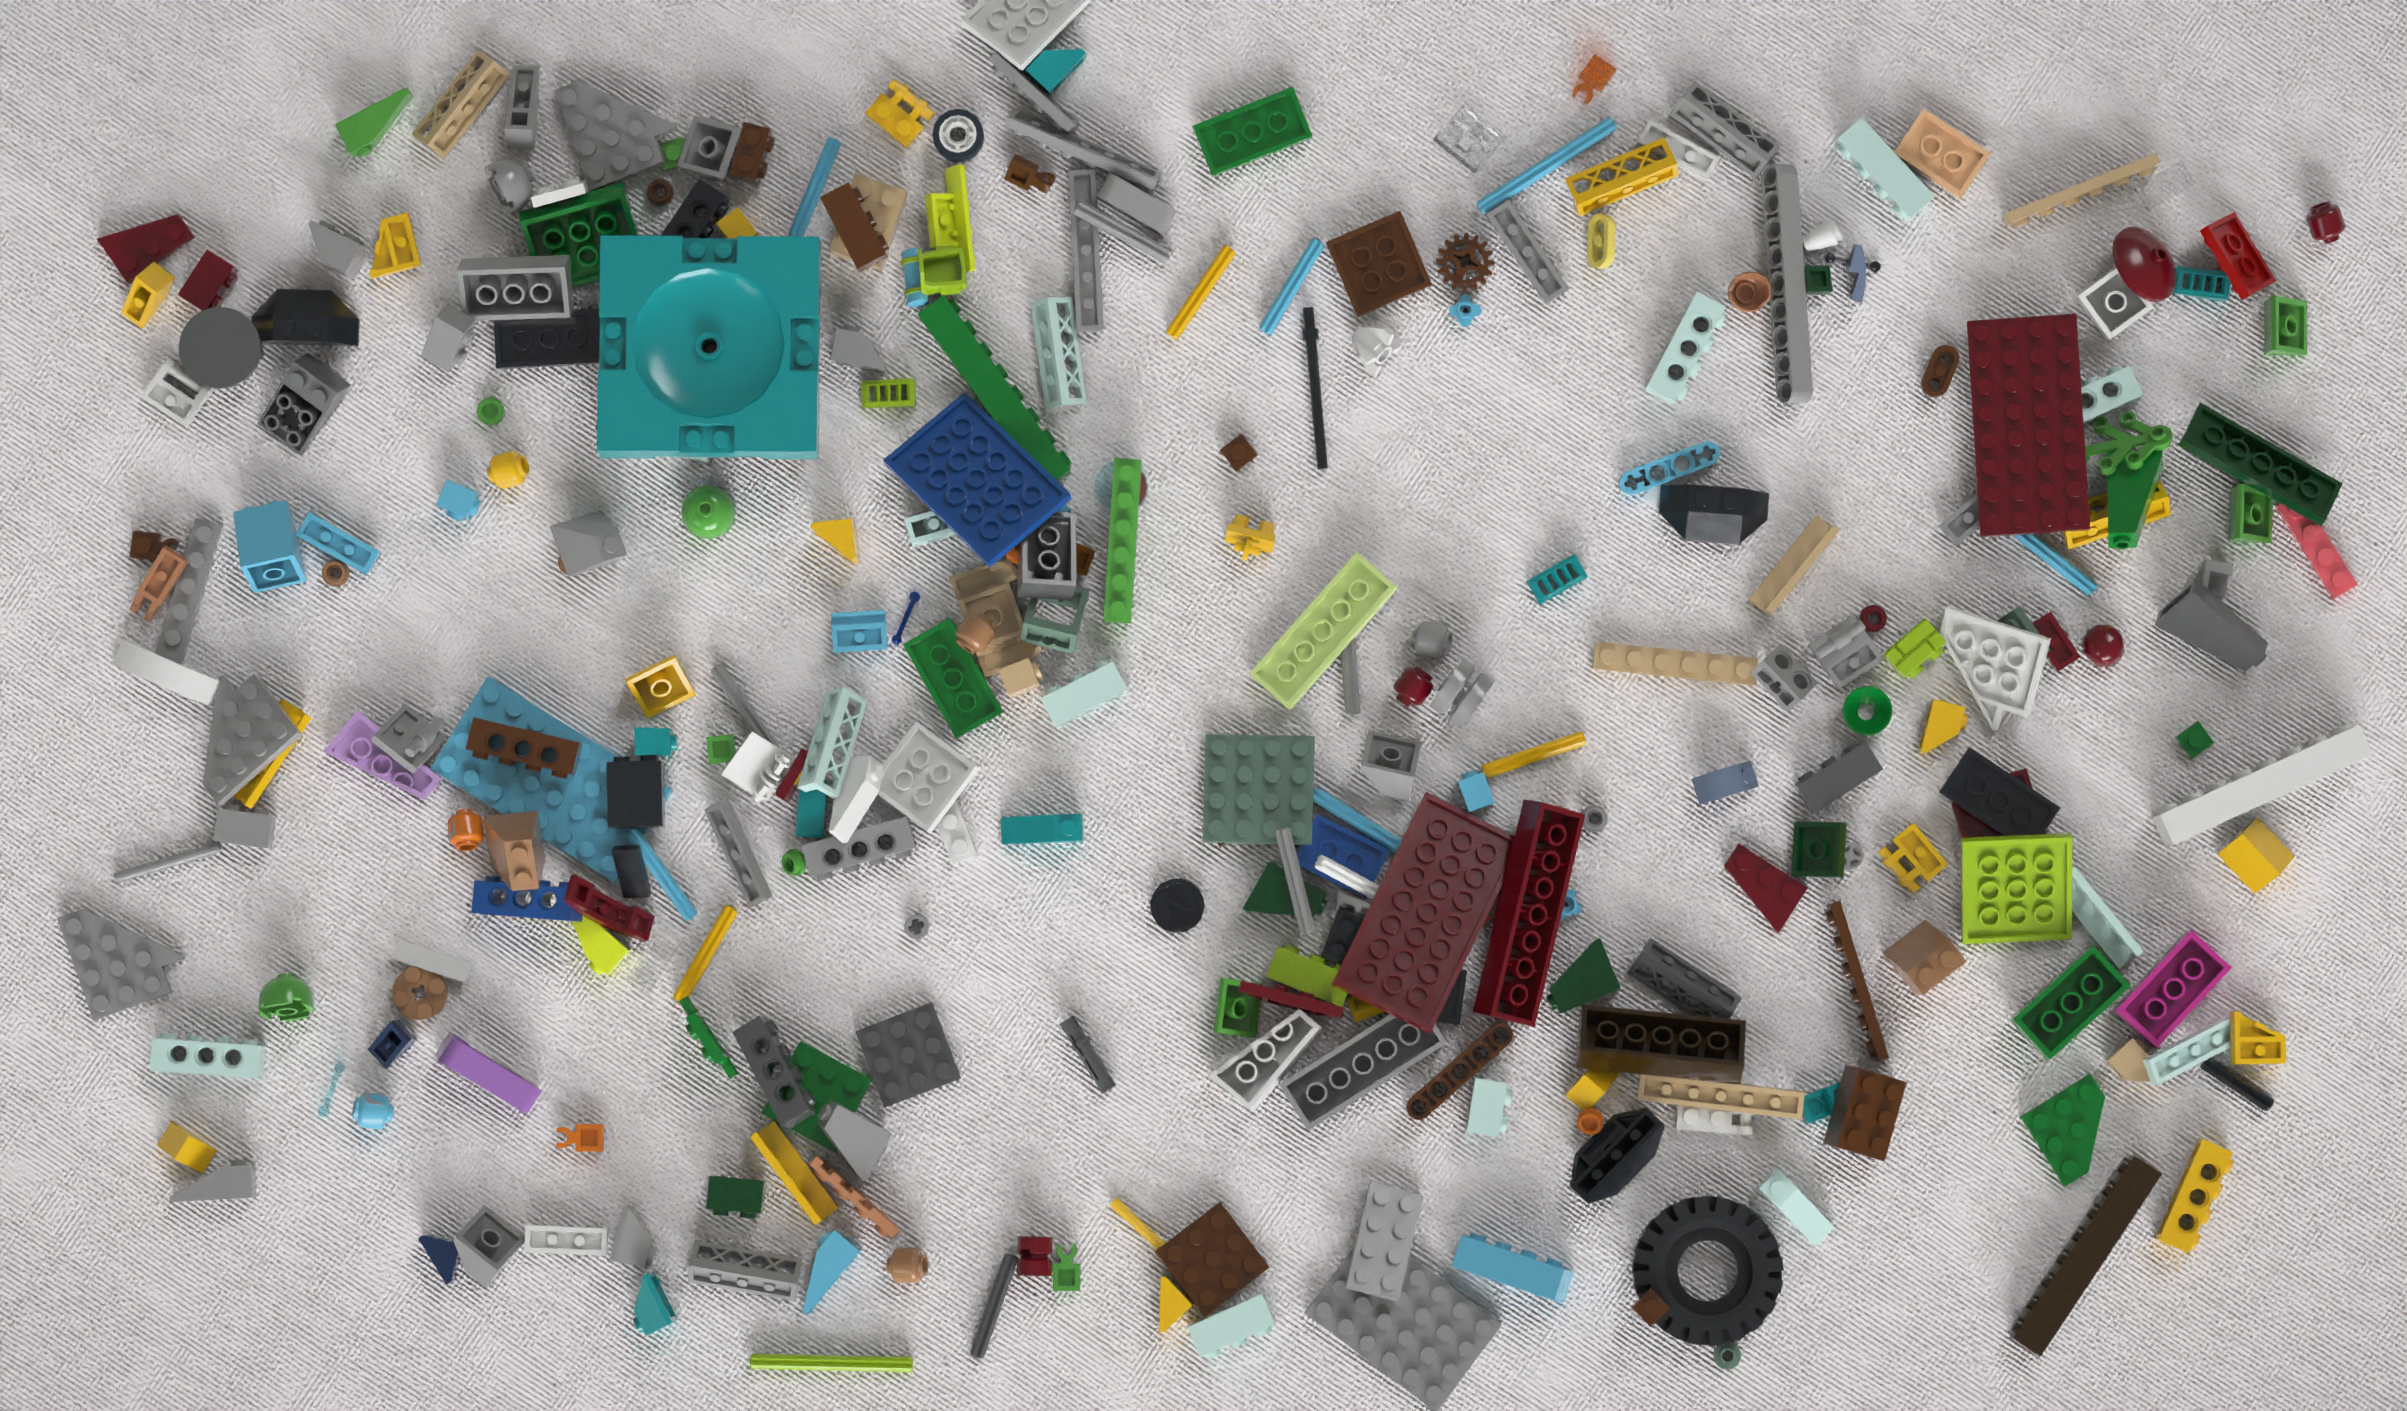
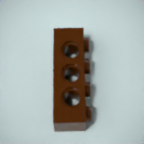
[466,717,583,779]

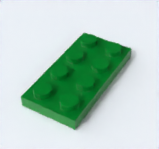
[1192,87,1313,177]
[903,618,1004,739]

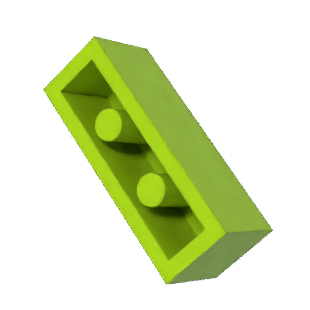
[1266,944,1348,1007]

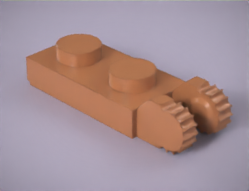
[130,545,189,622]

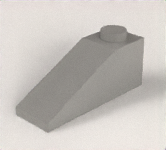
[505,65,540,150]
[170,1159,257,1202]

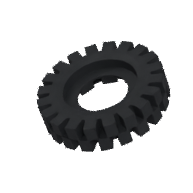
[1632,1196,1784,1346]

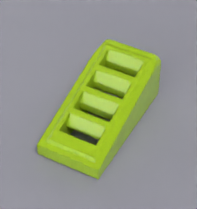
[861,378,916,408]

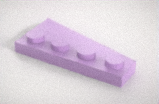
[323,710,442,800]

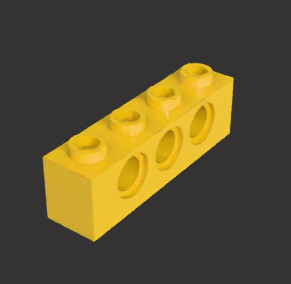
[2154,1139,2234,1253]

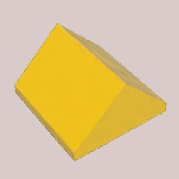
[810,518,859,566]
[625,655,696,719]
[2217,817,2295,894]

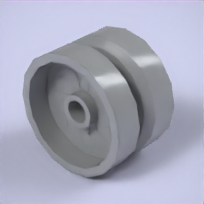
[1429,658,1495,729]

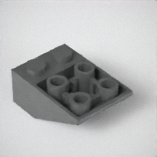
[257,353,351,455]

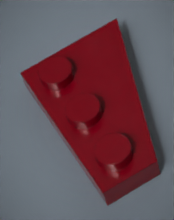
[97,214,195,284]
[1723,843,1808,934]

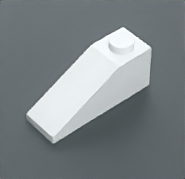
[829,755,883,843]

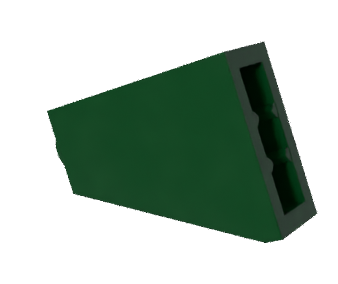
[1242,861,1328,918]
[1546,938,1621,1014]

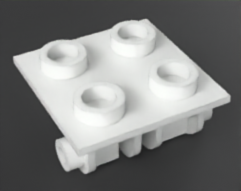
[721,731,796,803]

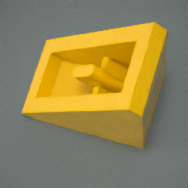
[1565,1069,1621,1110]
[157,1122,218,1173]
[1159,1276,1193,1332]

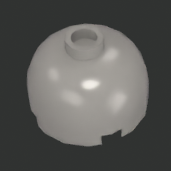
[485,159,535,215]

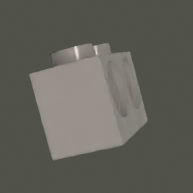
[1750,644,1818,712]

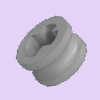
[904,915,929,939]

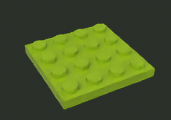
[1961,833,2072,944]

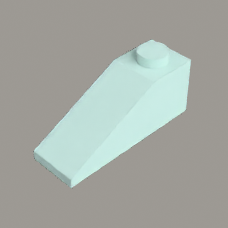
[1756,1169,1834,1246]

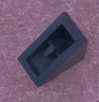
[367,1020,417,1069]
[418,1235,460,1285]

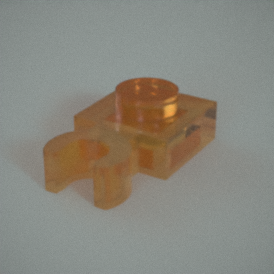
[1572,54,1616,105]

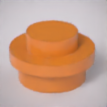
[1577,1108,1604,1135]

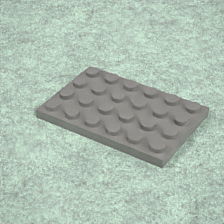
[1305,1247,1502,1411]

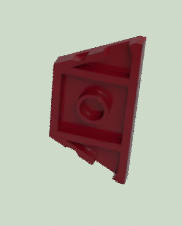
[1238,980,1344,1018]

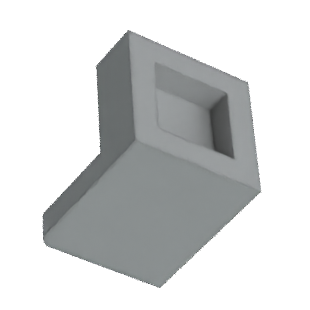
[2199,559,2234,598]

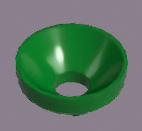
[1842,686,1892,736]

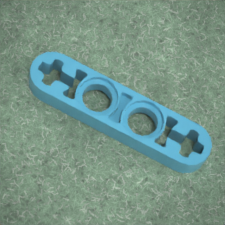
[1619,441,1720,495]

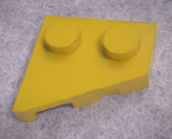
[369,213,422,279]
[2230,1011,2286,1064]

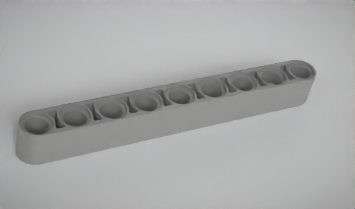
[1761,164,1813,404]

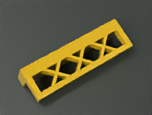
[1565,137,1679,217]
[2063,480,2171,550]
[233,697,312,809]
[750,1120,839,1225]

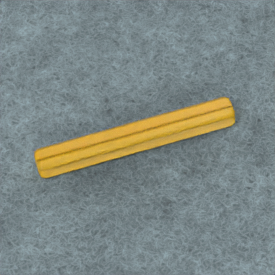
[1166,245,1235,339]
[1482,731,1586,778]
[673,905,737,1001]

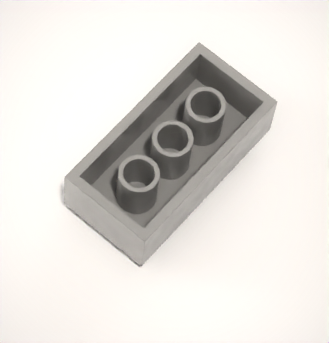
[457,255,575,321]

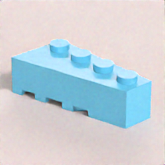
[1451,1232,1574,1303]

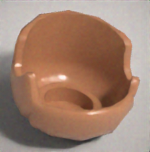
[1727,271,1771,312]

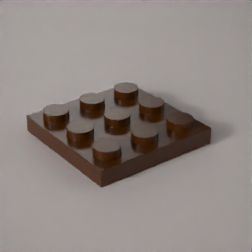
[1325,211,1432,318]
[1154,1202,1270,1317]

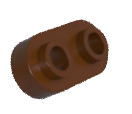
[1921,345,1959,398]

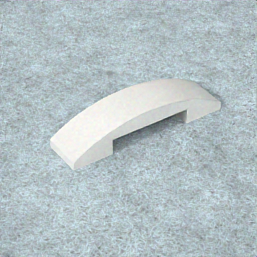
[112,639,220,706]

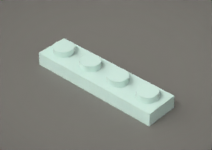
[2143,1015,2231,1085]

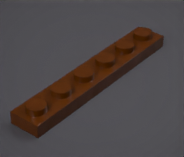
[1825,901,1889,1062]

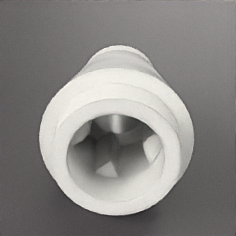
[1802,219,1843,252]

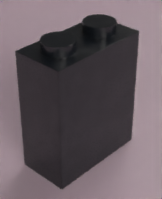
[606,756,665,829]

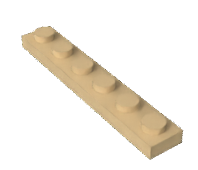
[2002,153,2161,228]
[1592,642,1758,686]
[1638,1074,1805,1120]

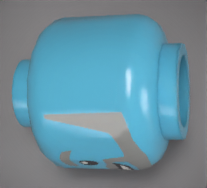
[352,1092,394,1130]

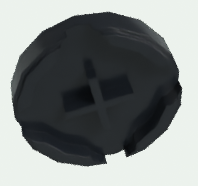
[1150,878,1204,933]

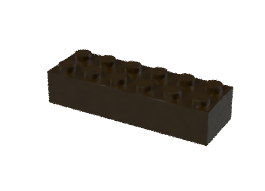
[1576,1004,1746,1084]

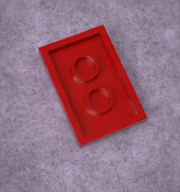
[2200,212,2276,300]

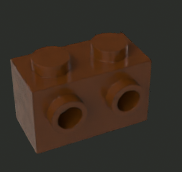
[730,122,775,186]

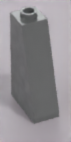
[2155,579,2268,672]

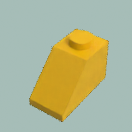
[121,262,175,328]
[1918,699,1968,755]

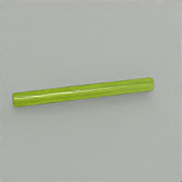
[750,1354,913,1372]

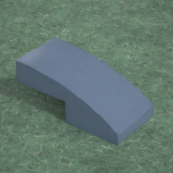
[1846,244,1866,303]

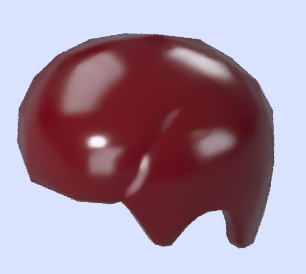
[2082,625,2125,667]

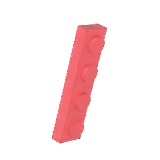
[2275,504,2358,599]

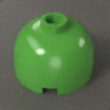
[681,485,736,539]
[258,973,314,1021]

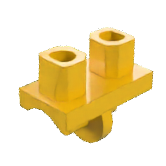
[1225,514,1276,561]

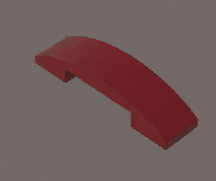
[564,874,655,942]

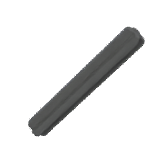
[970,1253,1018,1359]

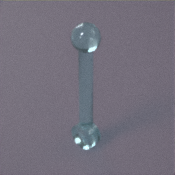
[318,1062,345,1117]

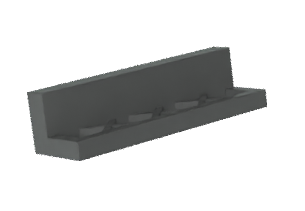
[1627,937,1741,1019]

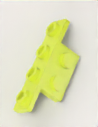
[925,164,975,273]

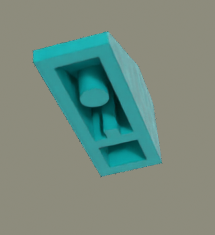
[1001,814,1083,845]

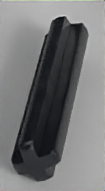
[2200,1057,2275,1111]

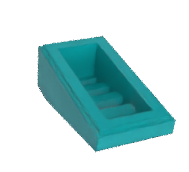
[2172,266,2231,302]
[1526,554,1588,605]

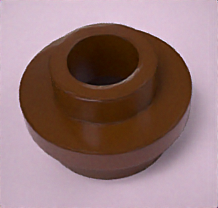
[646,179,674,206]

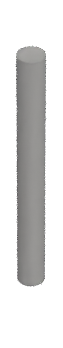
[114,842,222,883]

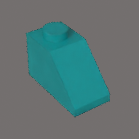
[1026,49,1087,96]
[634,727,678,758]

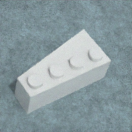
[1209,1009,1323,1112]

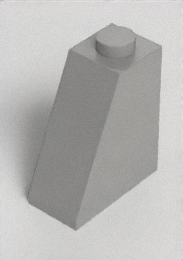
[817,1099,892,1182]

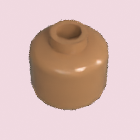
[955,612,996,654]
[886,1247,929,1283]

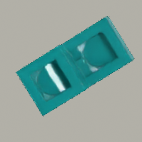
[796,780,828,838]
[1802,1082,1840,1125]

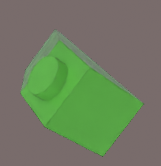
[335,87,413,158]

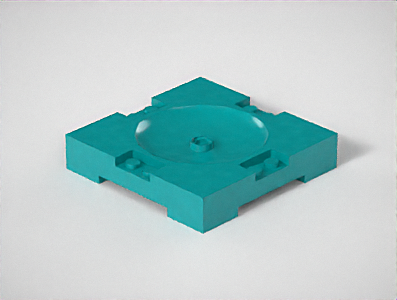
[597,235,822,459]

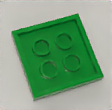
[762,1041,873,1152]

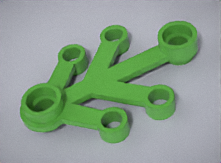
[2085,411,2173,475]

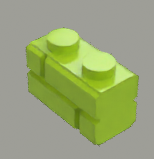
[1882,618,1946,679]

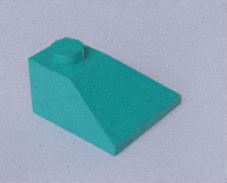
[633,1271,678,1336]

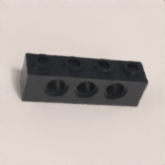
[660,178,729,238]

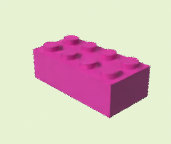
[2112,930,2232,1048]

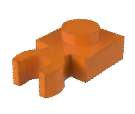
[556,1124,604,1152]

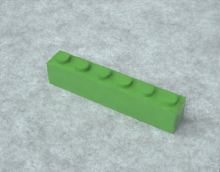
[1103,458,1142,623]

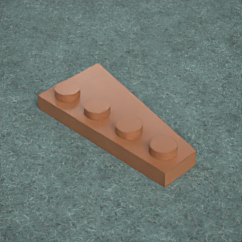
[809,1156,901,1238]

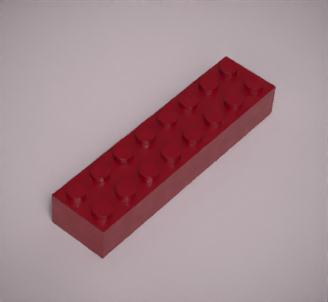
[1473,799,1586,1027]

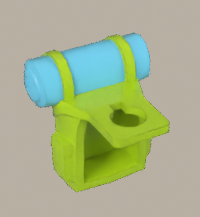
[901,245,967,308]

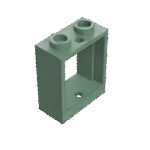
[1020,587,1090,654]

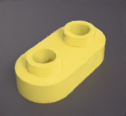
[1587,214,1615,269]

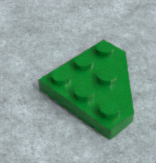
[2020,1074,2105,1187]

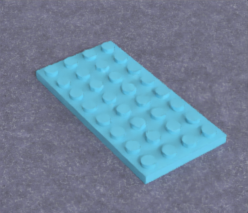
[430,677,673,883]

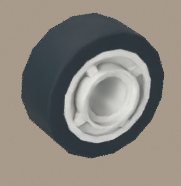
[932,109,984,163]

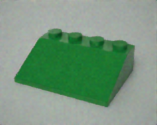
[519,182,639,287]

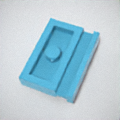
[831,610,888,653]

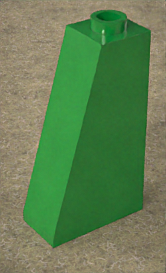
[2107,450,2163,549]

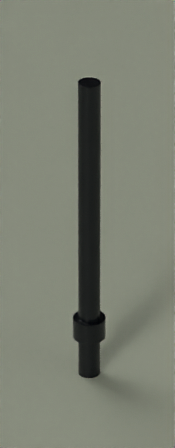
[1302,307,1328,470]

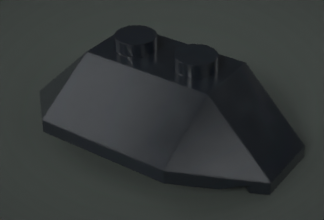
[251,289,360,347]
[1659,484,1769,545]
[1569,1107,1665,1204]

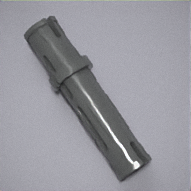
[1059,1015,1116,1094]

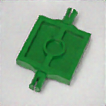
[679,996,739,1079]

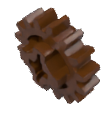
[1436,233,1495,293]

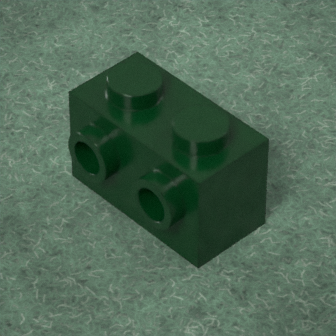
[706,1176,766,1219]

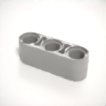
[1096,173,1176,236]

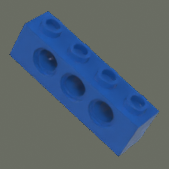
[471,876,582,922]

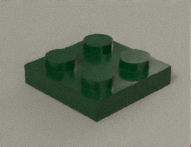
[1791,822,1847,878]

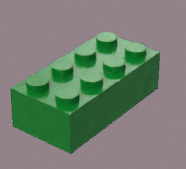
[2008,945,2130,1060]

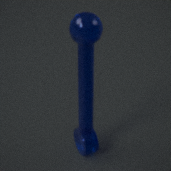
[891,592,920,645]

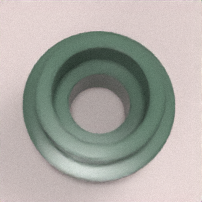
[1713,1342,1741,1370]

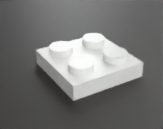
[531,177,589,208]

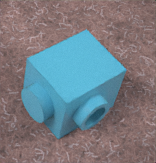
[436,480,481,522]

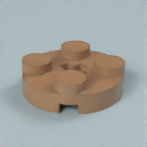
[392,966,448,1020]

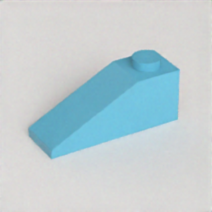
[803,1229,861,1314]

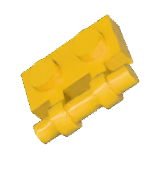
[865,79,936,149]
[1877,822,1949,894]

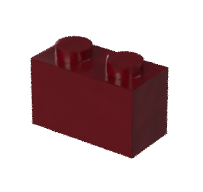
[178,250,239,311]

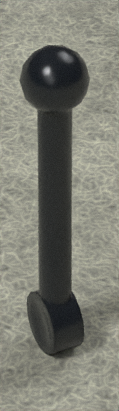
[1825,253,1881,272]

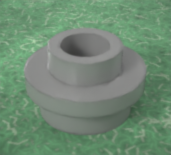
[1582,805,1608,833]

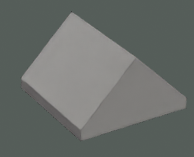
[677,116,741,181]

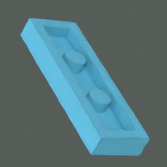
[296,512,381,576]

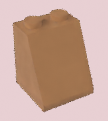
[483,811,545,891]
[1882,920,1967,996]

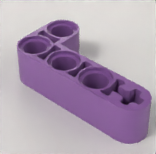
[435,1032,542,1114]

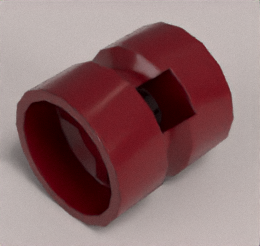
[1017,1236,1053,1276]

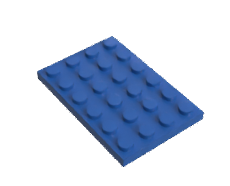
[883,392,1072,568]

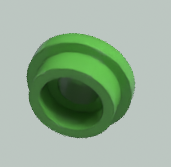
[781,848,806,876]

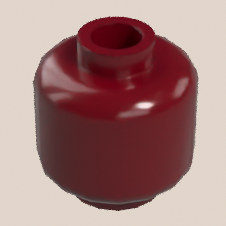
[2306,201,2346,244]
[1393,665,1434,707]

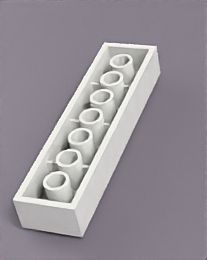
[2151,723,2373,847]

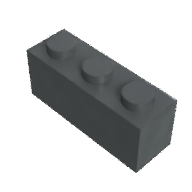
[1794,741,1883,814]

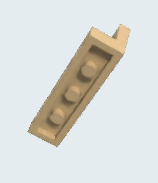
[412,50,510,159]
[1748,515,1840,617]

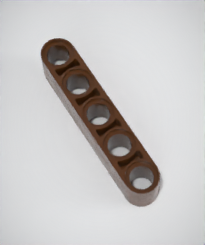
[1406,1023,1513,1120]

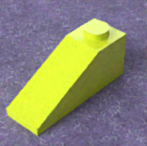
[572,916,631,975]

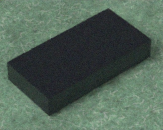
[611,845,652,898]
[1437,970,1467,1025]

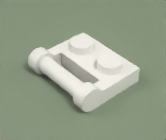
[141,358,214,428]

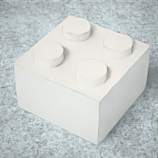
[2074,266,2154,340]

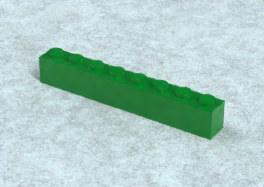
[917,295,1072,482]

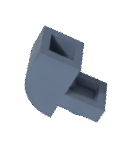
[1691,761,1759,805]

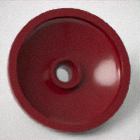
[2112,227,2177,302]

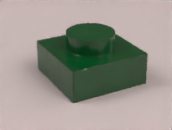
[1804,265,1833,295]

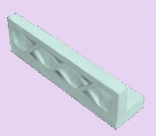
[1030,297,1087,409]
[797,687,868,799]
[2072,866,2144,970]

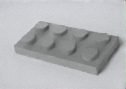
[1345,1181,1423,1302]

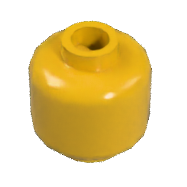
[487,450,529,489]

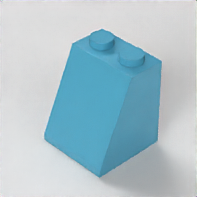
[233,500,307,593]

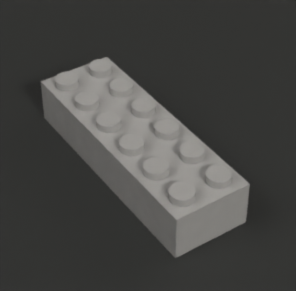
[1279,1014,1447,1131]

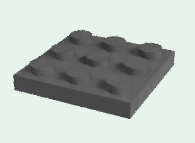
[855,1002,961,1108]

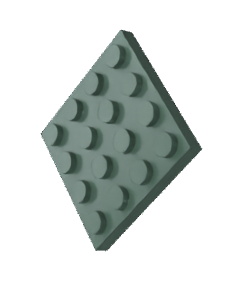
[1203,734,1315,845]

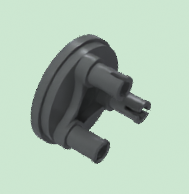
[179,307,264,389]

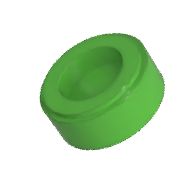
[477,398,505,426]

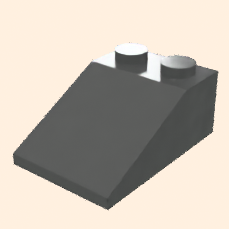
[1017,512,1077,601]

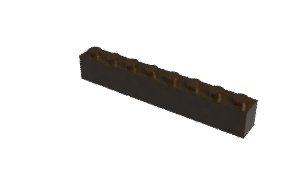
[2010,1155,2162,1357]

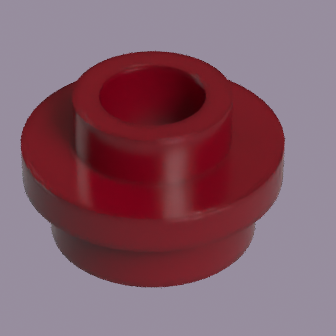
[1859,605,1887,632]

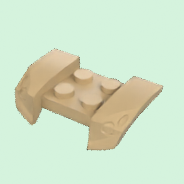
[949,559,1041,679]

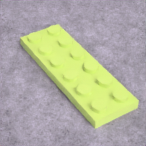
[1249,552,1398,710]

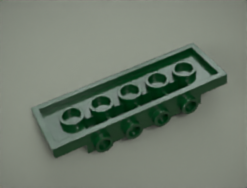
[2178,403,2343,526]

